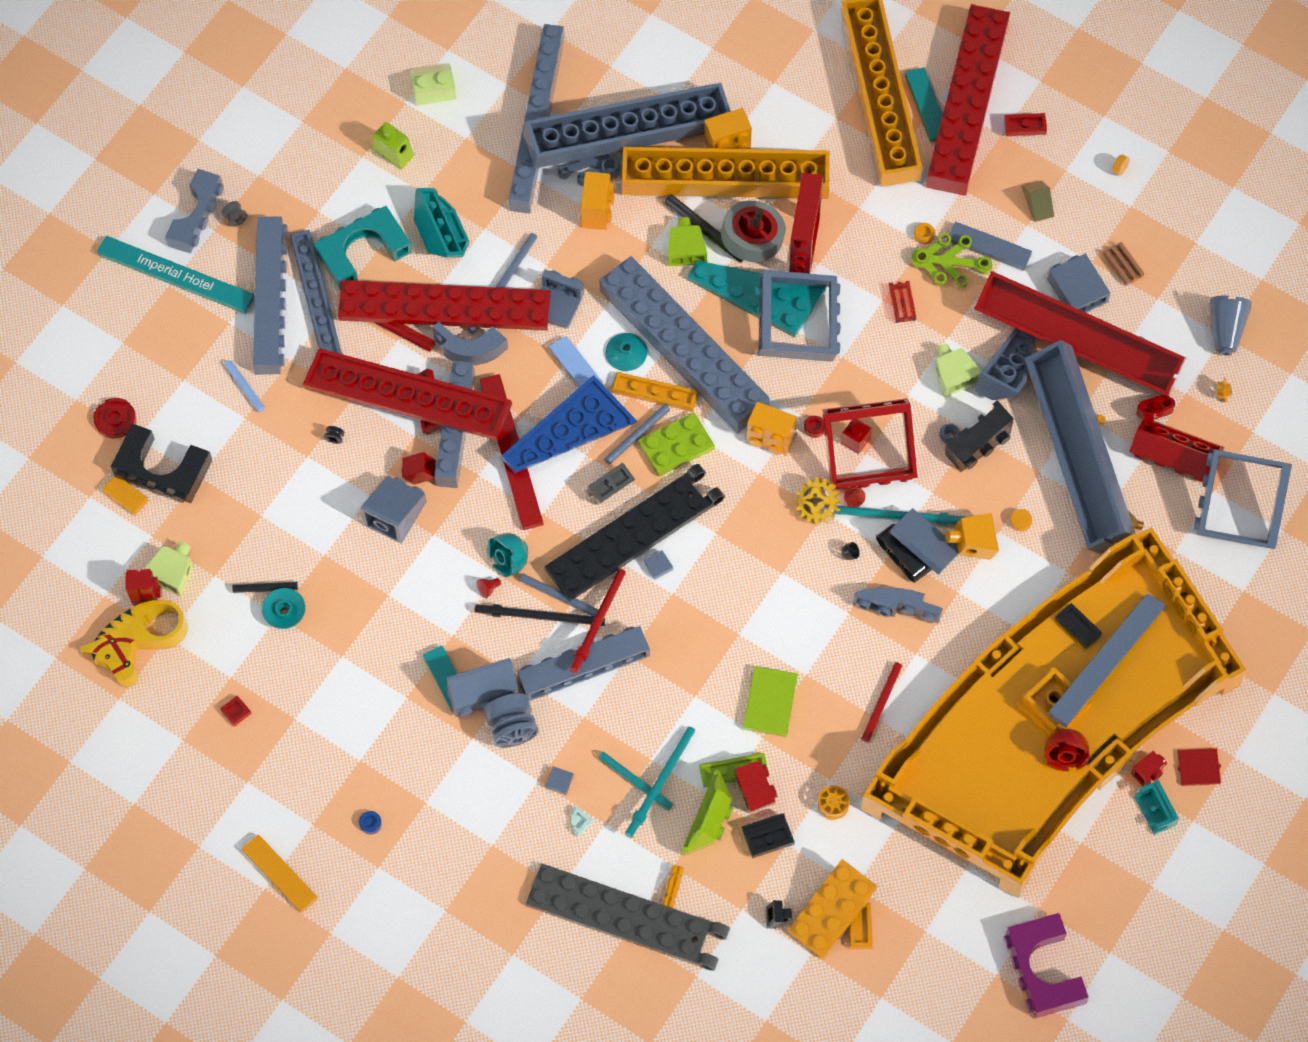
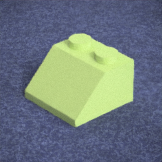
[410,63,457,106]

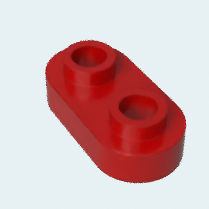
[1136,395,1176,421]

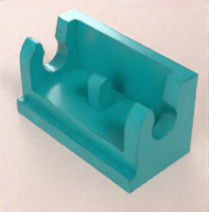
[1134,780,1179,835]

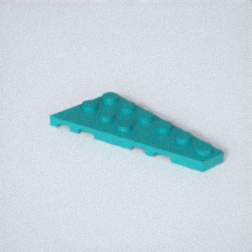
[687,261,827,338]

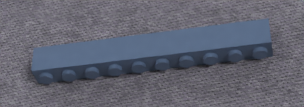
[509,24,565,214]

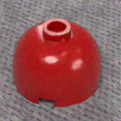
[1044,728,1089,771]

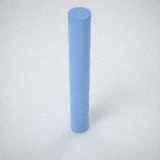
[225,360,265,413]

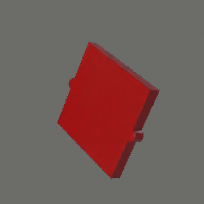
[1177,748,1221,786]

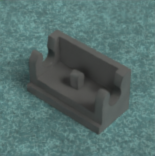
[586,462,635,505]

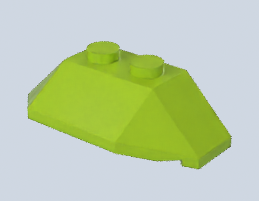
[680,769,733,856]

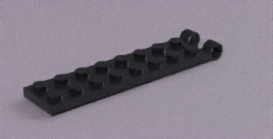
[544,463,725,602]

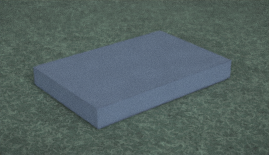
[889,508,959,575]

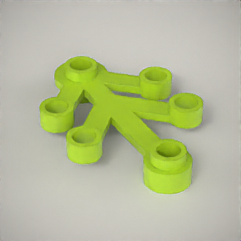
[911,233,993,288]

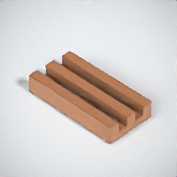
[1103,241,1144,286]

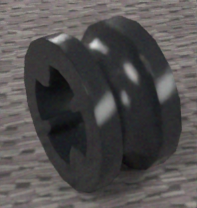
[324,426,345,444]

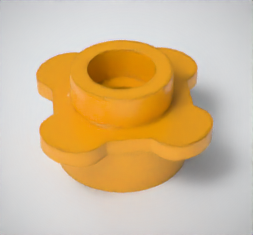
[1217,378,1232,403]

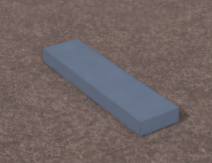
[947,221,1032,271]

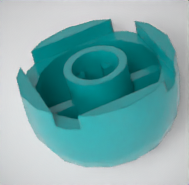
[487,533,528,577]

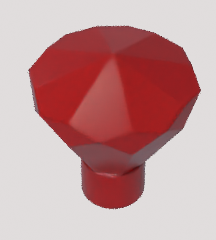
[477,577,501,599]

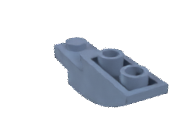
[853,587,943,624]

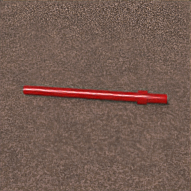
[570,569,626,674]

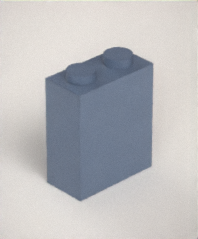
[1047,253,1110,313]

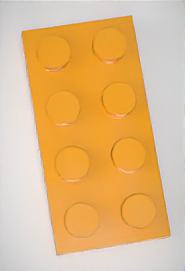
[787,859,879,959]

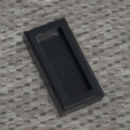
[1055,603,1102,649]

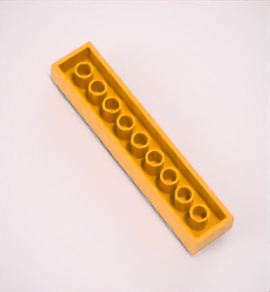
[841,0,923,187]
[622,147,830,199]

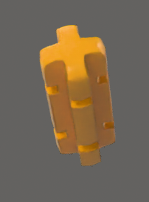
[662,865,684,908]

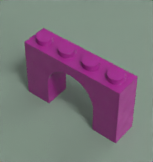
[1003,913,1089,1019]

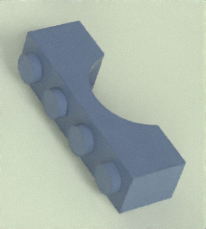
[165,168,224,254]

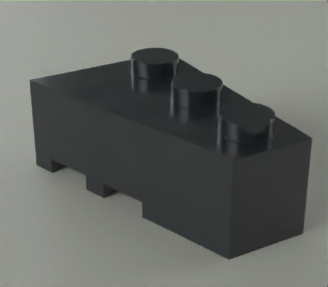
[945,400,1014,472]

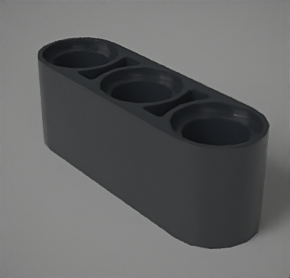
[876,523,932,583]

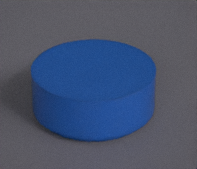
[359,811,382,835]

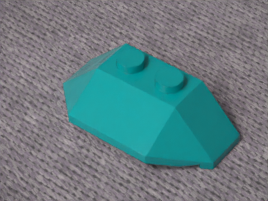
[414,188,470,258]

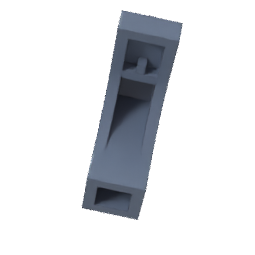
[433,322,508,365]

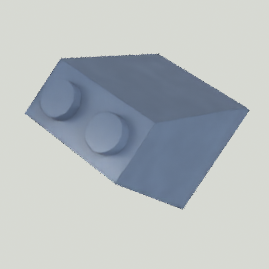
[360,476,427,544]

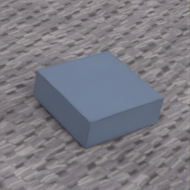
[644,550,673,580]
[545,766,574,796]

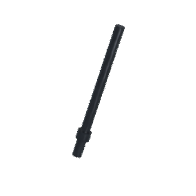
[475,604,606,626]

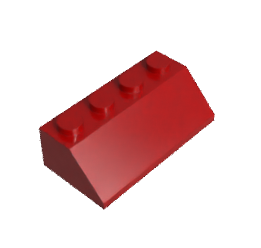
[1129,420,1225,482]

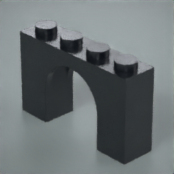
[111,423,213,503]

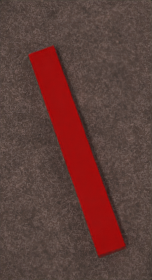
[479,374,544,531]

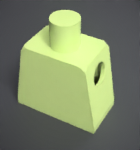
[935,344,982,397]
[144,541,193,597]

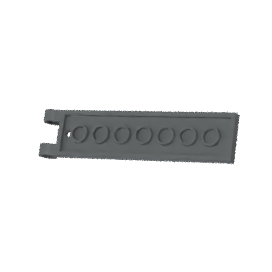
[525,863,730,971]

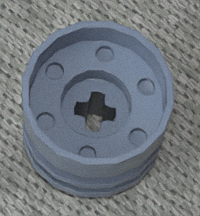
[484,693,539,748]

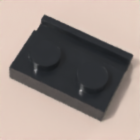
[741,813,795,858]

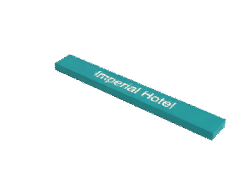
[97,235,255,314]

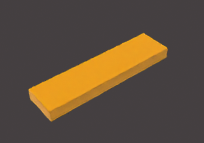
[612,372,699,412]
[242,834,318,913]

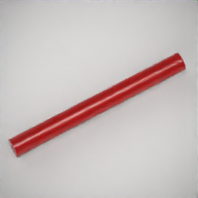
[861,662,903,742]

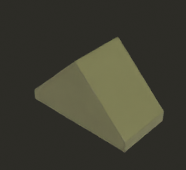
[1022,180,1054,222]

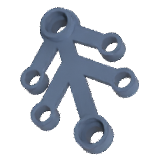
[558,154,620,186]

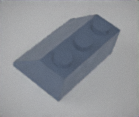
[447,658,518,717]

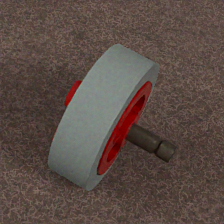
[721,200,786,262]

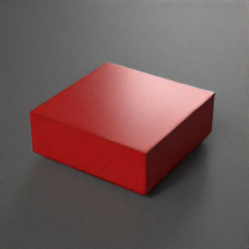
[220,695,252,727]

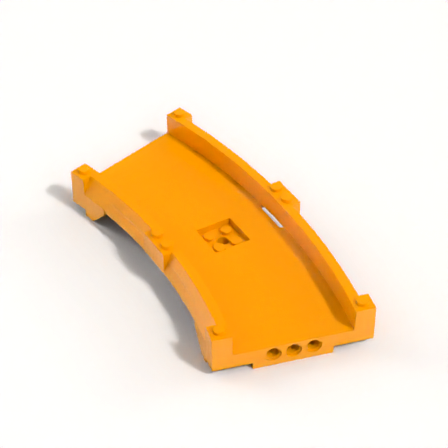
[861,527,1247,898]

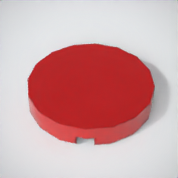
[93,398,137,439]

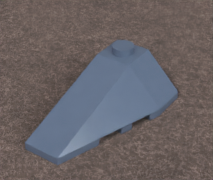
[974,328,1035,401]

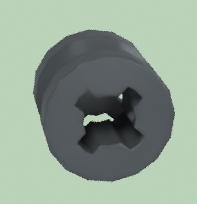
[222,201,248,227]

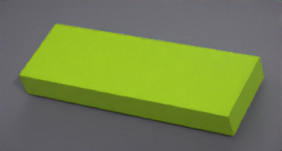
[699,753,769,788]

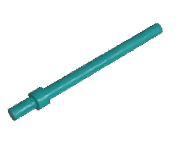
[836,506,966,526]
[625,726,696,838]

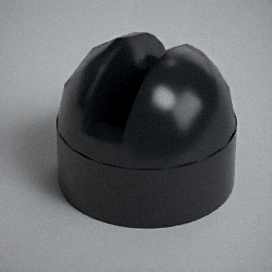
[841,542,860,560]

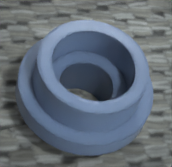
[939,423,961,444]

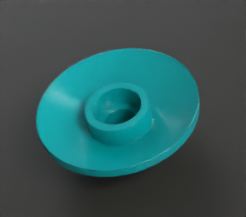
[605,333,647,371]
[262,588,306,629]

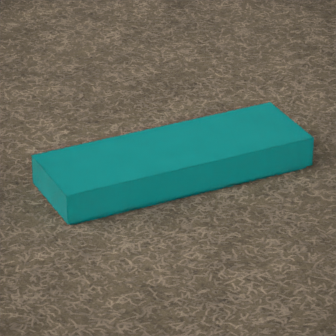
[423,645,457,712]

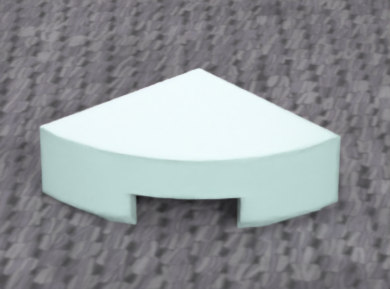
[571,806,593,838]

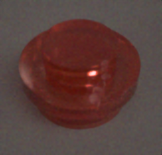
[844,486,865,507]

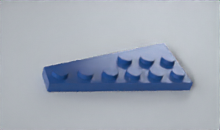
[501,375,637,473]

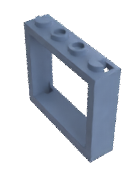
[758,270,841,362]
[1194,449,1292,549]

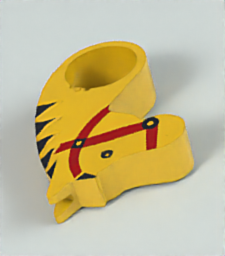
[80,600,188,687]

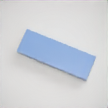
[549,336,603,387]

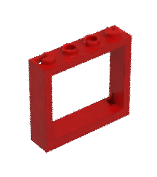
[789,172,823,274]
[822,398,918,491]

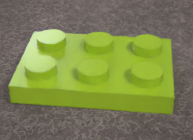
[638,412,715,477]

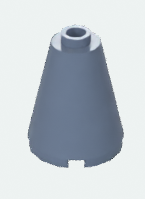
[1209,295,1252,356]

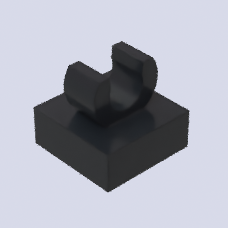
[766,900,792,929]

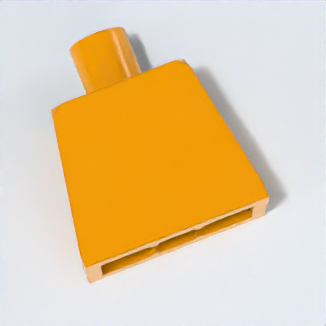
[945,513,999,560]

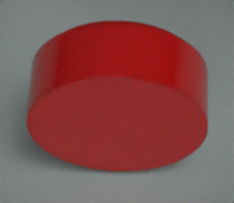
[804,415,824,438]

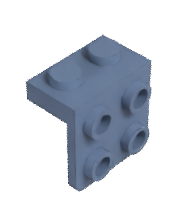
[540,269,584,328]

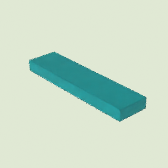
[905,67,943,143]

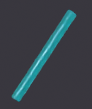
[598,751,673,811]

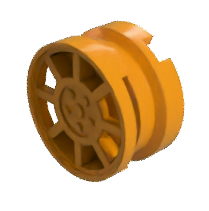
[818,785,850,821]

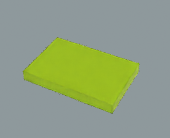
[743,666,798,737]

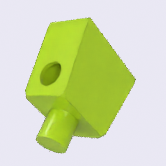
[371,122,414,170]
[668,217,707,267]

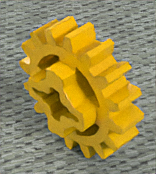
[794,477,842,525]

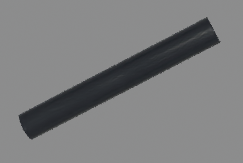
[232,581,298,593]

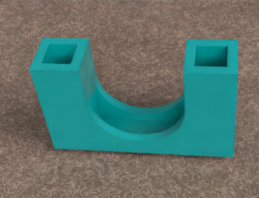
[314,205,412,291]

